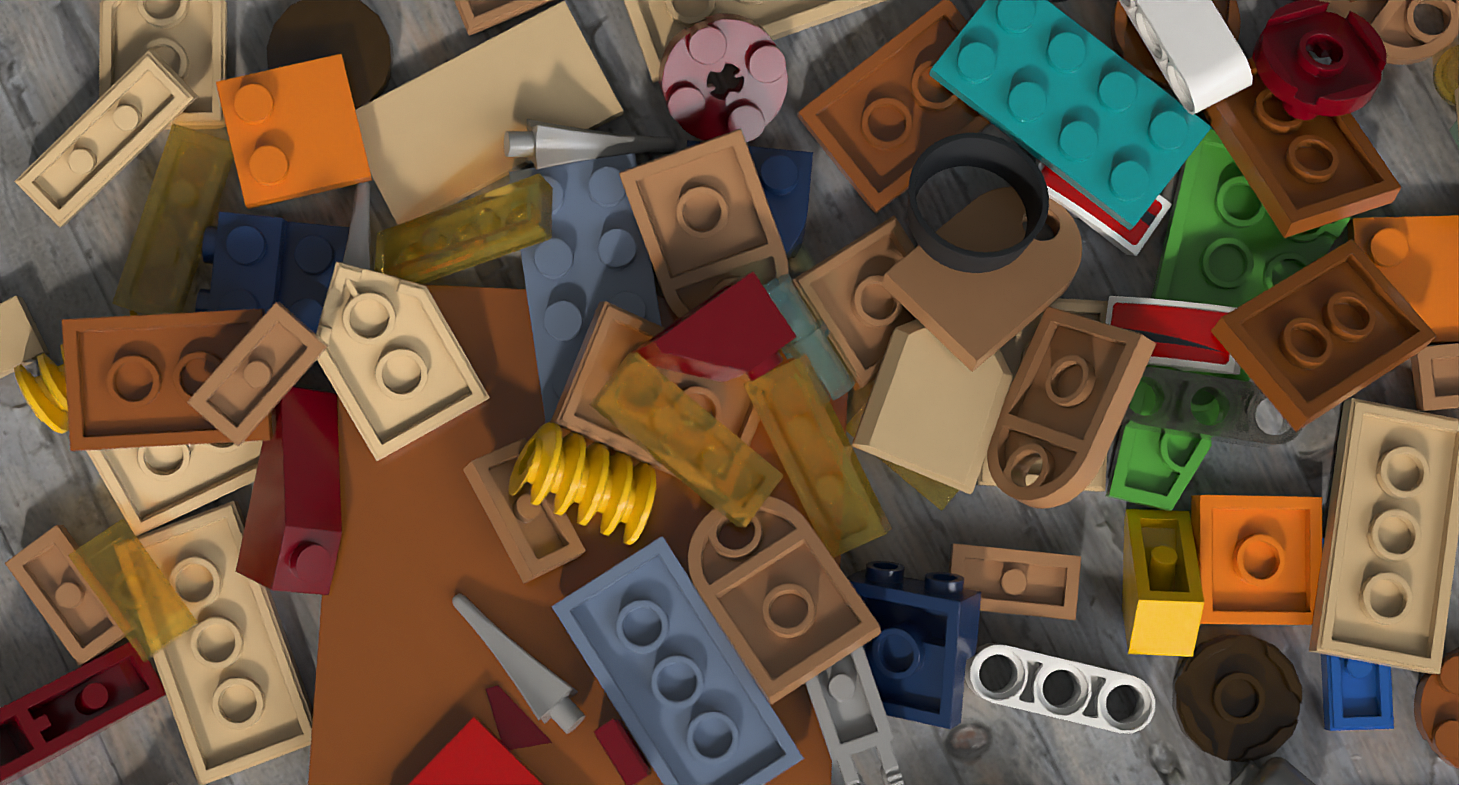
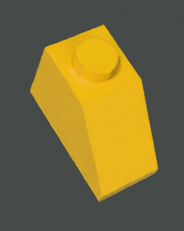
[1122,509,1204,657]

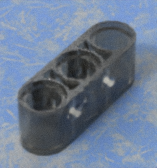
[1121,366,1303,448]

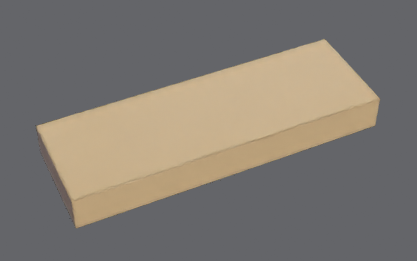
[14,50,198,227]

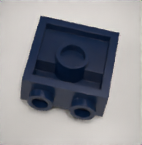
[195,212,350,334]
[847,561,981,729]

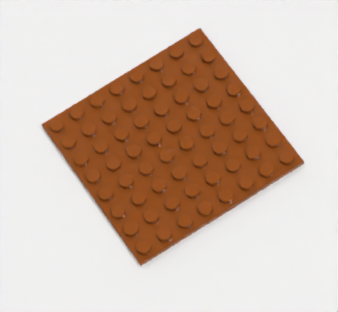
[308,284,848,785]

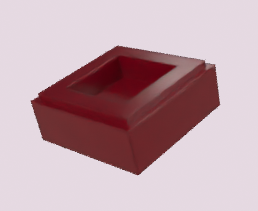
[593,719,652,785]

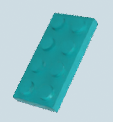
[929,0,1212,231]

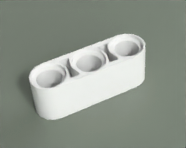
[1119,0,1253,115]
[965,643,1155,733]

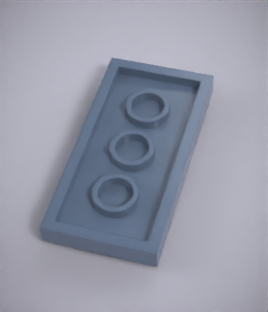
[509,153,661,423]
[552,536,804,785]

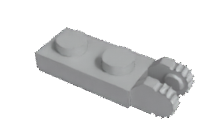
[805,646,905,785]

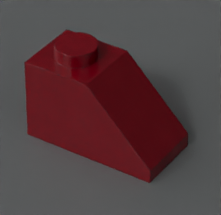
[631,271,797,382]

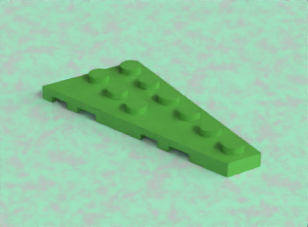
[1105,129,1351,511]

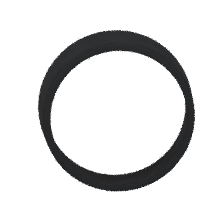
[907,133,1049,273]

